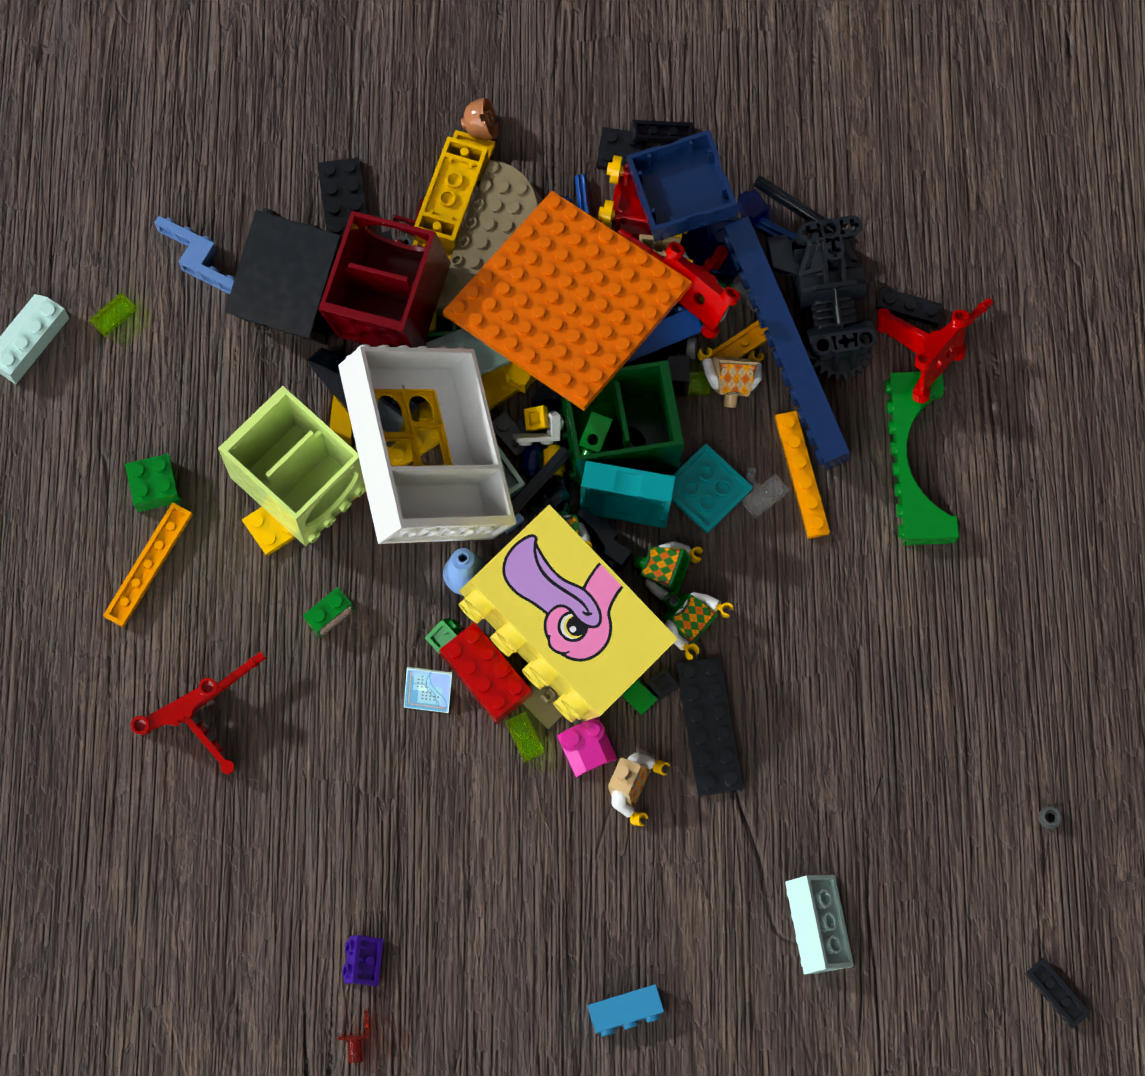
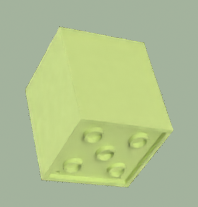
[218,386,366,546]

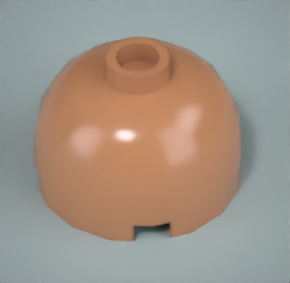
[461,98,498,140]

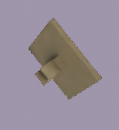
[522,684,563,729]

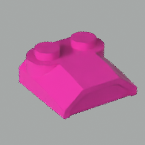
[557,717,617,778]

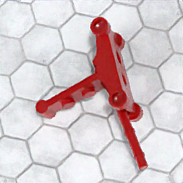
[618,228,740,339]
[876,298,993,403]
[130,651,266,774]

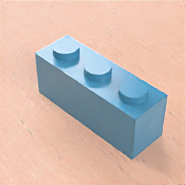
[587,984,664,1037]

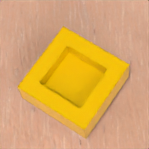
[524,405,549,432]

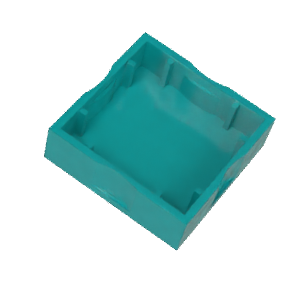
[580,461,676,529]

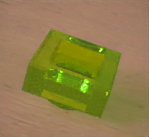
[688,372,710,395]

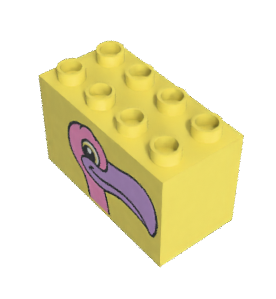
[458,505,678,722]

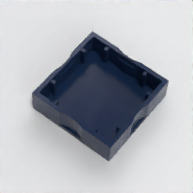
[627,130,737,242]

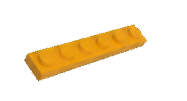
[774,411,830,539]
[103,502,193,628]

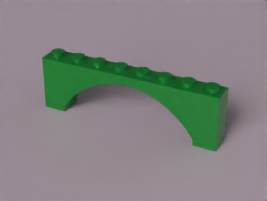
[884,372,959,546]

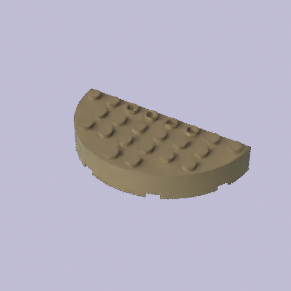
[435,160,543,321]

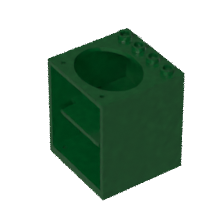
[558,360,684,488]

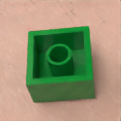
[125,454,181,512]

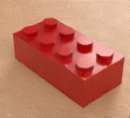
[439,622,532,724]

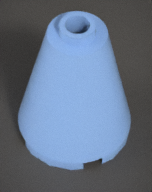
[443,548,486,595]

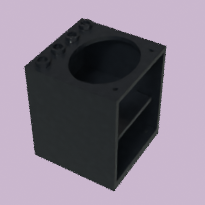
[225,208,343,345]

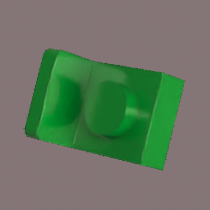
[425,618,462,654]

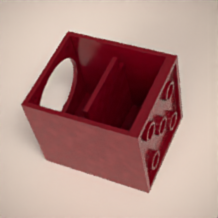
[319,211,451,348]

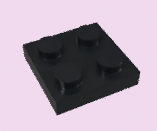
[596,127,642,170]

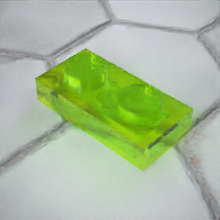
[89,292,137,337]
[505,712,545,763]

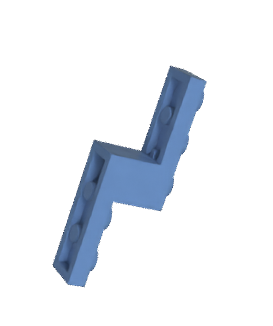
[154,216,235,294]

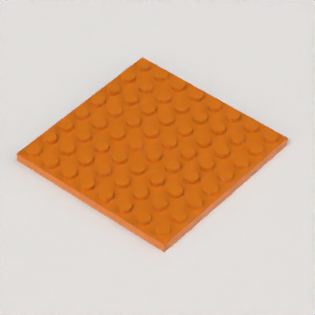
[443,191,692,411]

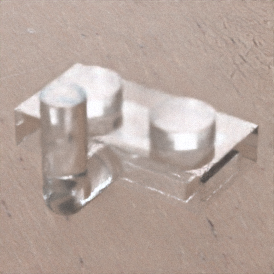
[741,467,790,519]

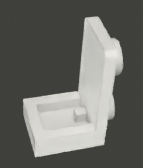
[513,411,563,446]

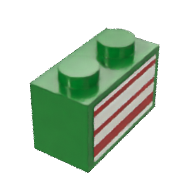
[303,587,354,639]

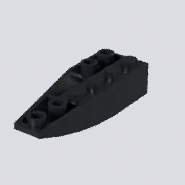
[307,347,420,448]

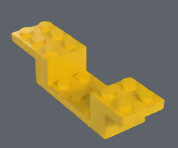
[412,130,495,260]

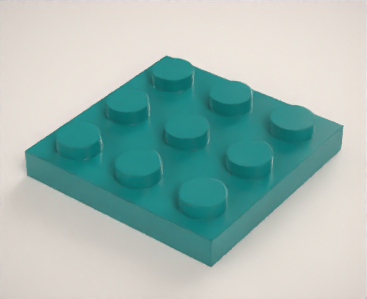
[671,443,753,534]

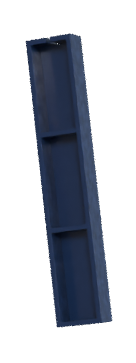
[722,216,850,470]

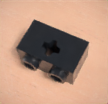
[667,353,690,396]

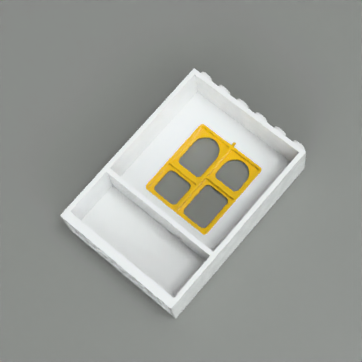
[338,345,516,544]

